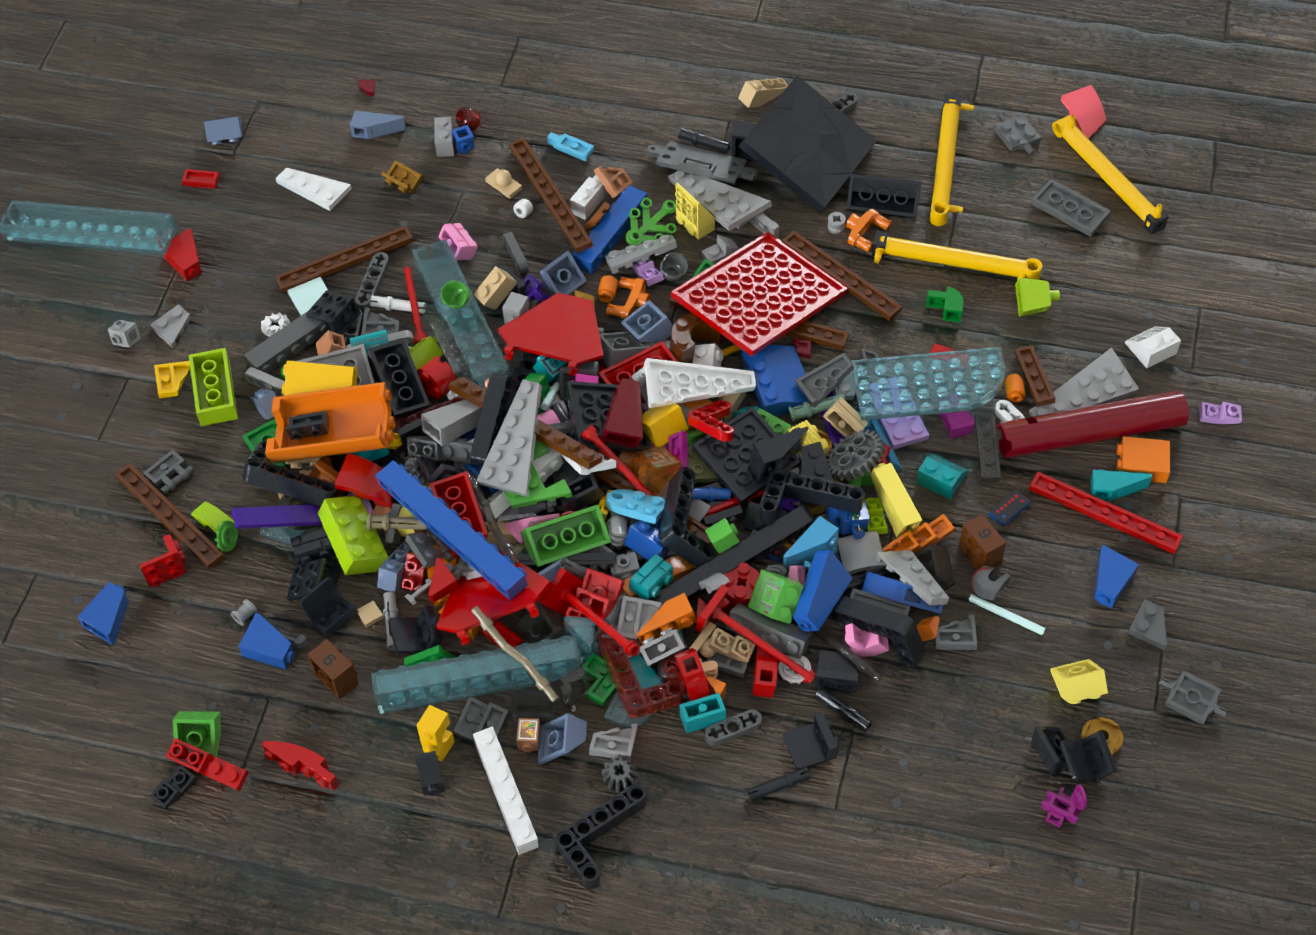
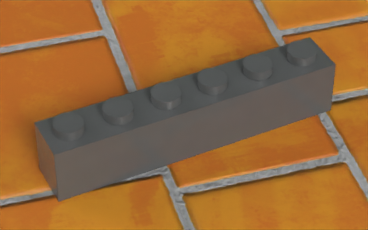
[244,312,331,374]

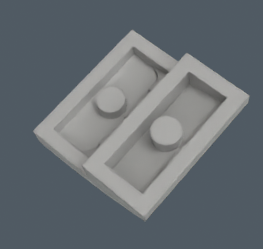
[838,531,886,575]

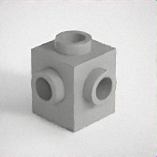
[108,320,141,348]
[610,552,640,580]

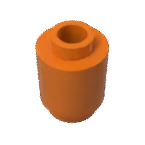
[597,275,618,303]
[1004,374,1026,403]

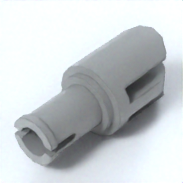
[607,510,628,547]

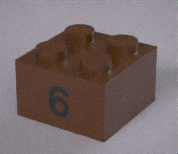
[959,514,1006,569]
[307,639,358,699]

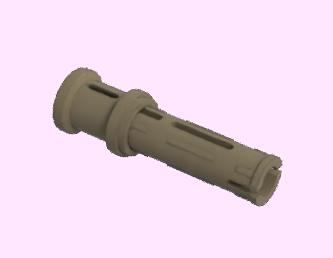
[367,512,428,531]

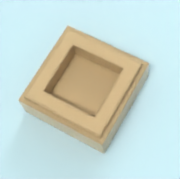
[357,601,384,628]

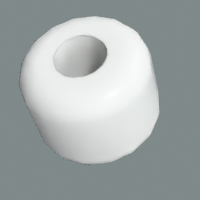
[513,199,533,218]

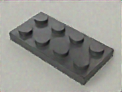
[1031,179,1111,237]

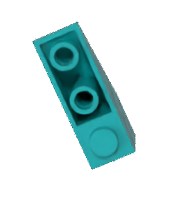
[1090,469,1152,501]

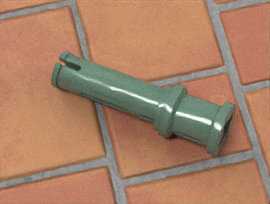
[788,393,846,423]

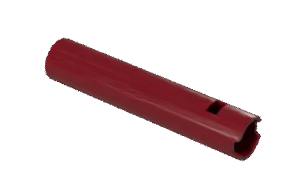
[997,390,1190,459]

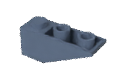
[350,111,406,139]
[377,540,414,593]

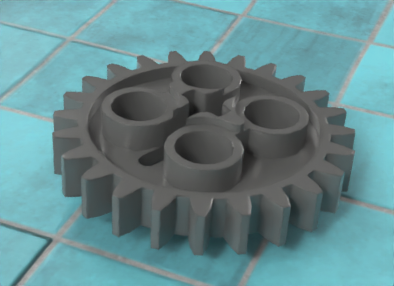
[826,430,886,481]

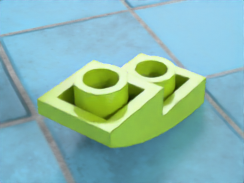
[865,498,888,535]
[191,501,235,532]

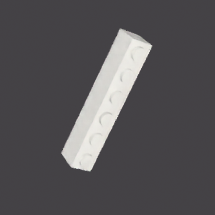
[473,727,539,855]

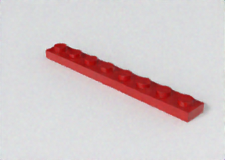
[1029,472,1183,554]

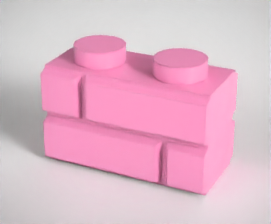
[439,223,478,260]

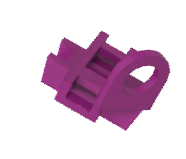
[1042,784,1087,828]

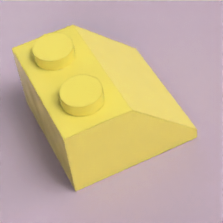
[1050,659,1108,704]

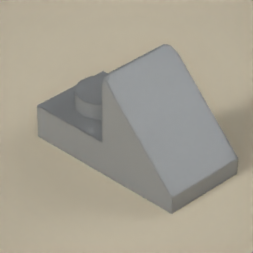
[702,235,740,264]

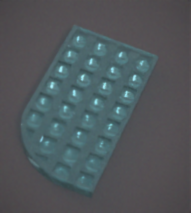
[851,347,1005,421]

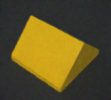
[642,404,688,449]

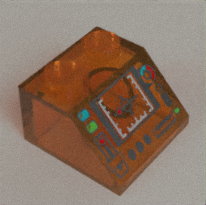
[626,446,682,494]

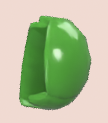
[440,280,470,309]

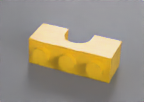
[416,705,455,762]

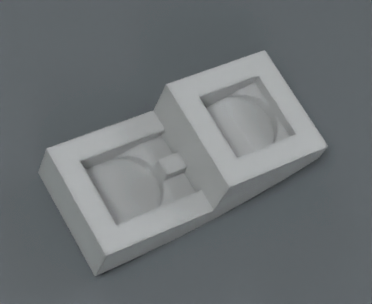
[698,573,730,594]

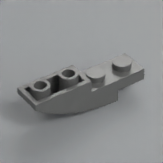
[407,436,473,464]

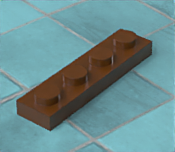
[1014,345,1056,407]

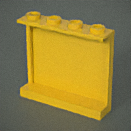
[282,361,358,396]

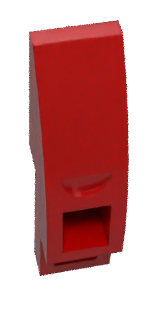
[165,738,249,791]
[261,741,339,791]

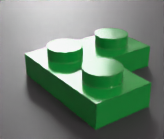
[581,653,627,707]

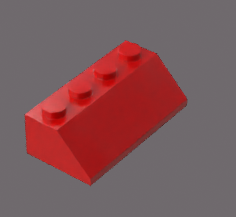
[598,341,678,400]
[430,471,489,558]

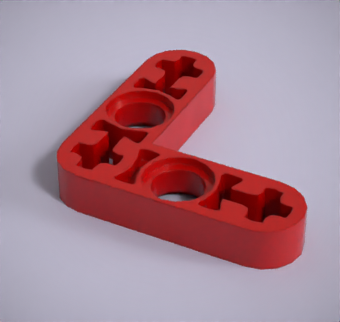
[688,400,734,442]

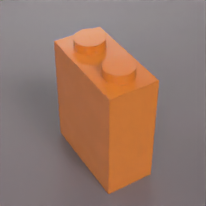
[1116,436,1170,483]

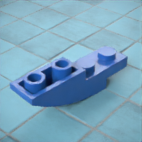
[862,571,943,614]

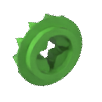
[215,521,238,552]

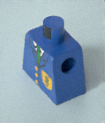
[825,499,870,539]

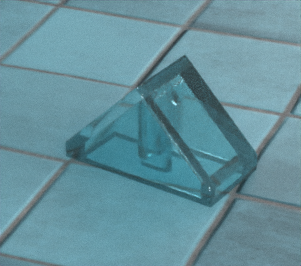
[564,616,596,656]

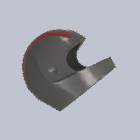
[971,566,1011,601]

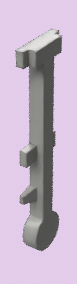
[405,563,453,605]

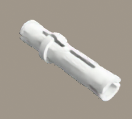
[370,295,426,314]

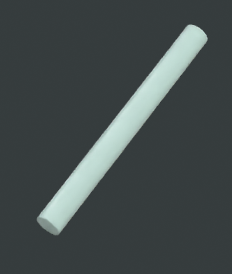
[541,377,560,410]
[969,594,1046,635]

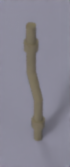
[471,606,559,702]

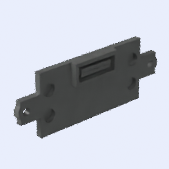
[646,141,757,184]

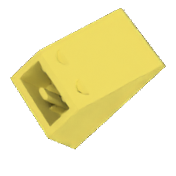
[675,183,715,240]

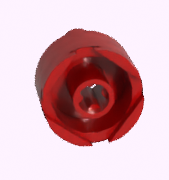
[417,356,457,400]
[724,563,759,609]

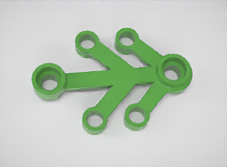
[626,198,677,246]

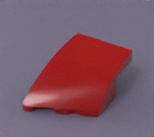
[334,453,393,508]

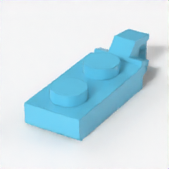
[547,132,594,161]

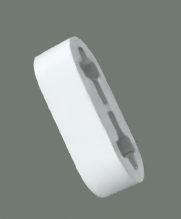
[995,400,1025,422]

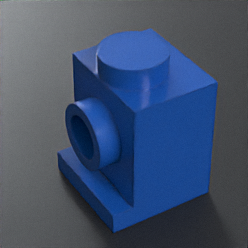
[452,125,474,154]

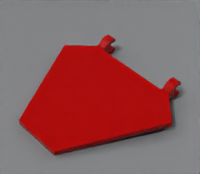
[498,293,603,376]
[436,550,551,646]

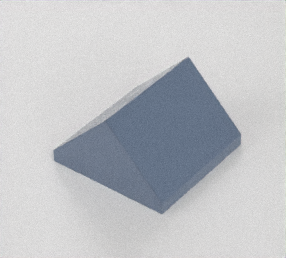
[540,251,587,295]

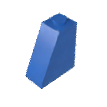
[1094,545,1139,608]
[78,582,129,645]
[238,613,295,670]

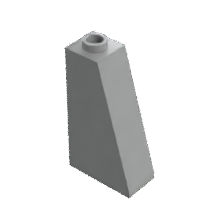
[421,399,482,446]

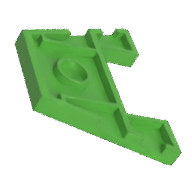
[504,440,573,509]

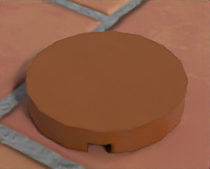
[583,201,610,232]

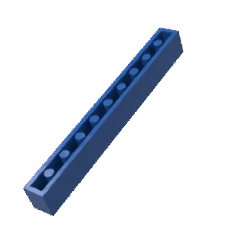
[376,460,528,601]

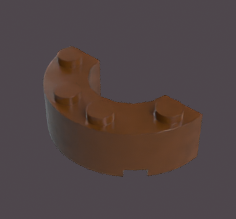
[669,312,727,363]

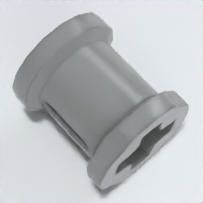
[231,599,258,626]

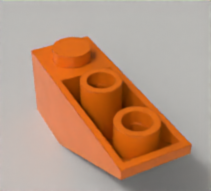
[636,593,697,646]

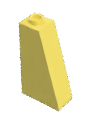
[870,463,922,538]

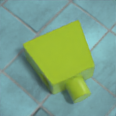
[1015,278,1060,317]

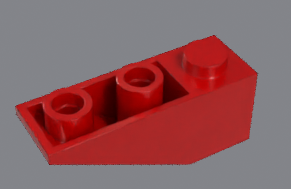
[752,645,777,698]
[674,648,711,701]

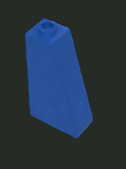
[793,550,852,632]

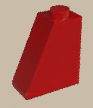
[160,228,202,282]

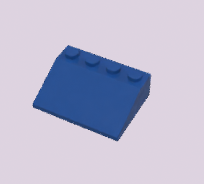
[741,345,810,416]

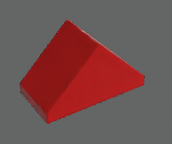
[428,558,458,603]

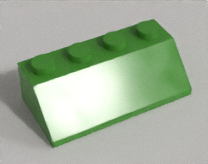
[520,505,611,567]

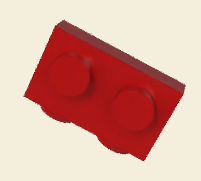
[140,534,187,587]

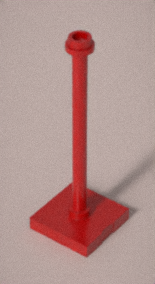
[538,567,640,656]
[694,584,816,684]

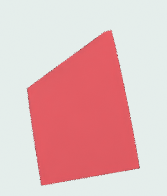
[1061,85,1106,139]

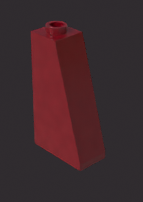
[600,378,643,448]

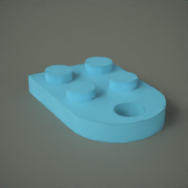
[606,489,665,524]

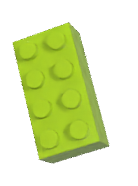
[189,348,238,426]
[317,496,388,575]

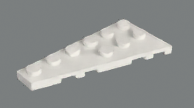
[644,358,756,408]

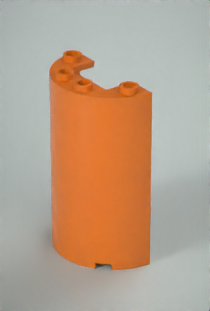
[265,382,395,463]

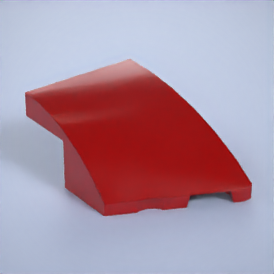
[563,568,625,625]

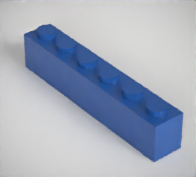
[572,185,647,275]

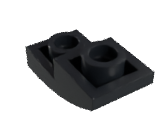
[150,765,198,809]

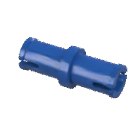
[692,486,731,502]

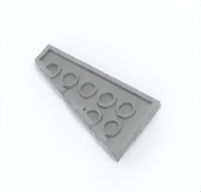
[668,170,772,231]
[1029,348,1139,417]
[476,379,542,497]

